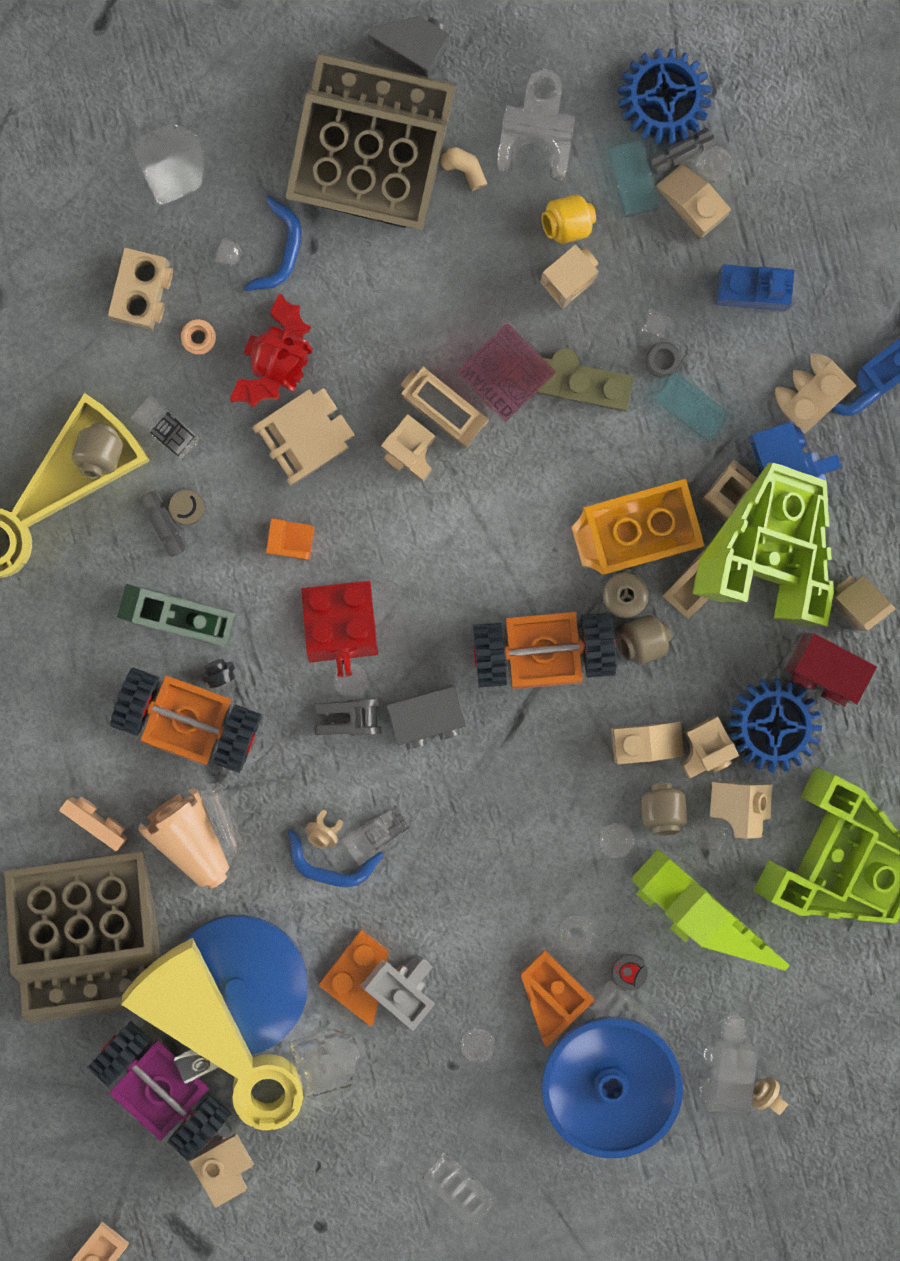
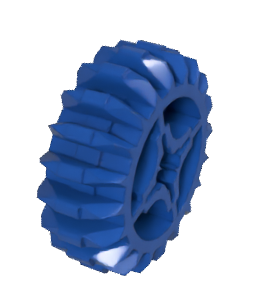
[618,48,712,144]
[727,678,822,773]

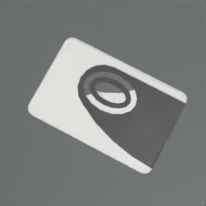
[174,1049,218,1083]

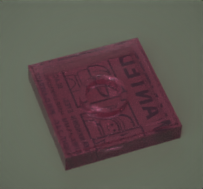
[457,323,556,422]

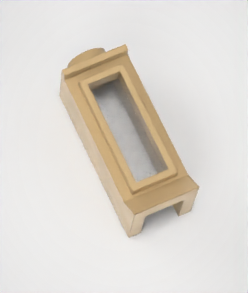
[401,366,489,449]

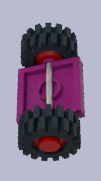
[87,1021,231,1161]

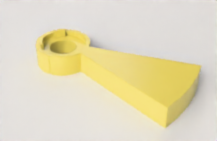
[0,393,150,579]
[121,938,303,1130]

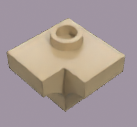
[381,414,435,482]
[700,460,757,522]
[681,716,739,778]
[710,781,773,839]
[189,1133,254,1208]

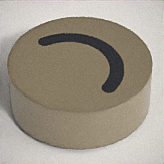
[169,490,205,525]

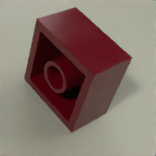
[784,633,877,707]

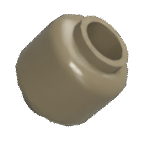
[72,423,123,479]
[602,573,649,618]
[617,614,672,665]
[640,783,688,836]

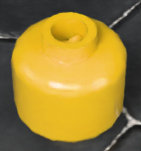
[542,194,596,244]

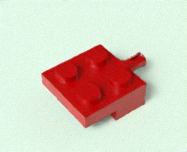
[301,580,379,678]

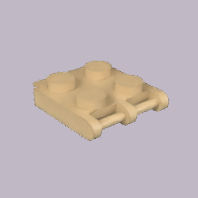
[252,388,355,486]

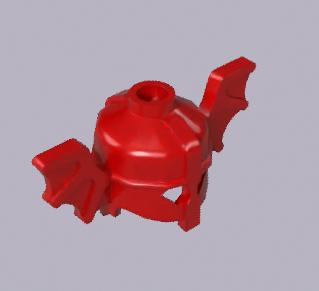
[230,294,313,408]

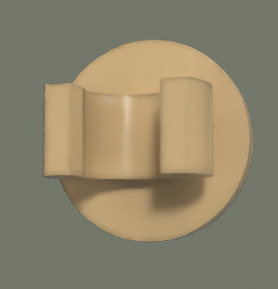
[305,810,343,849]
[750,1077,789,1115]

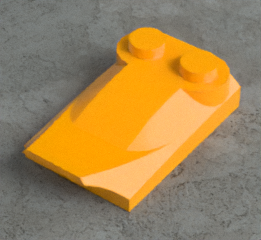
[571,479,705,575]

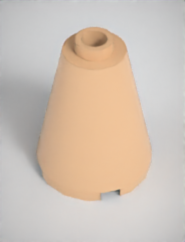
[138,789,229,889]

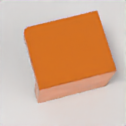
[266,518,314,560]

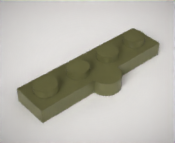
[490,349,634,412]

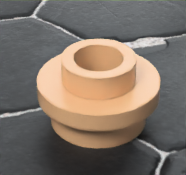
[181,319,216,355]

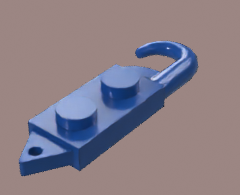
[832,338,900,416]

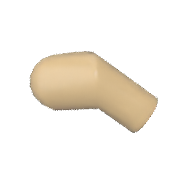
[440,147,487,191]

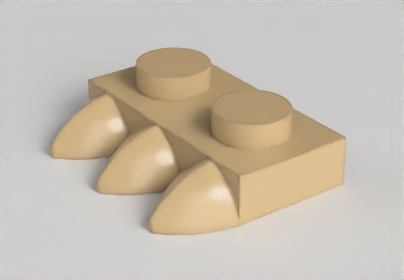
[775,353,857,434]

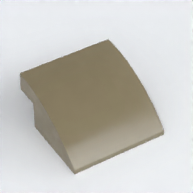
[286,52,457,230]
[4,851,161,1024]

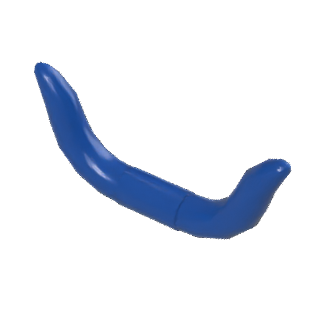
[244,195,302,291]
[288,830,384,888]

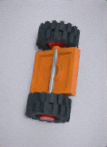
[473,612,616,690]
[110,667,262,773]

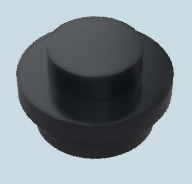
[201,659,235,688]

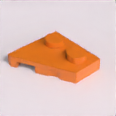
[318,929,389,1026]
[520,949,595,1047]

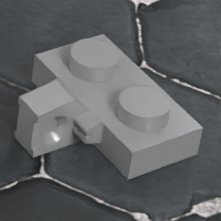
[360,954,435,1031]

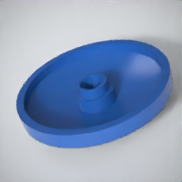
[183,915,308,1055]
[542,1016,683,1158]

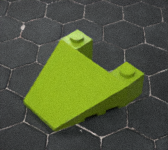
[693,463,834,627]
[753,766,900,924]
[631,848,790,971]

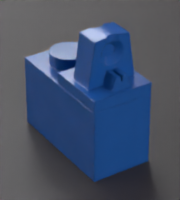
[715,264,795,312]
[748,421,842,482]

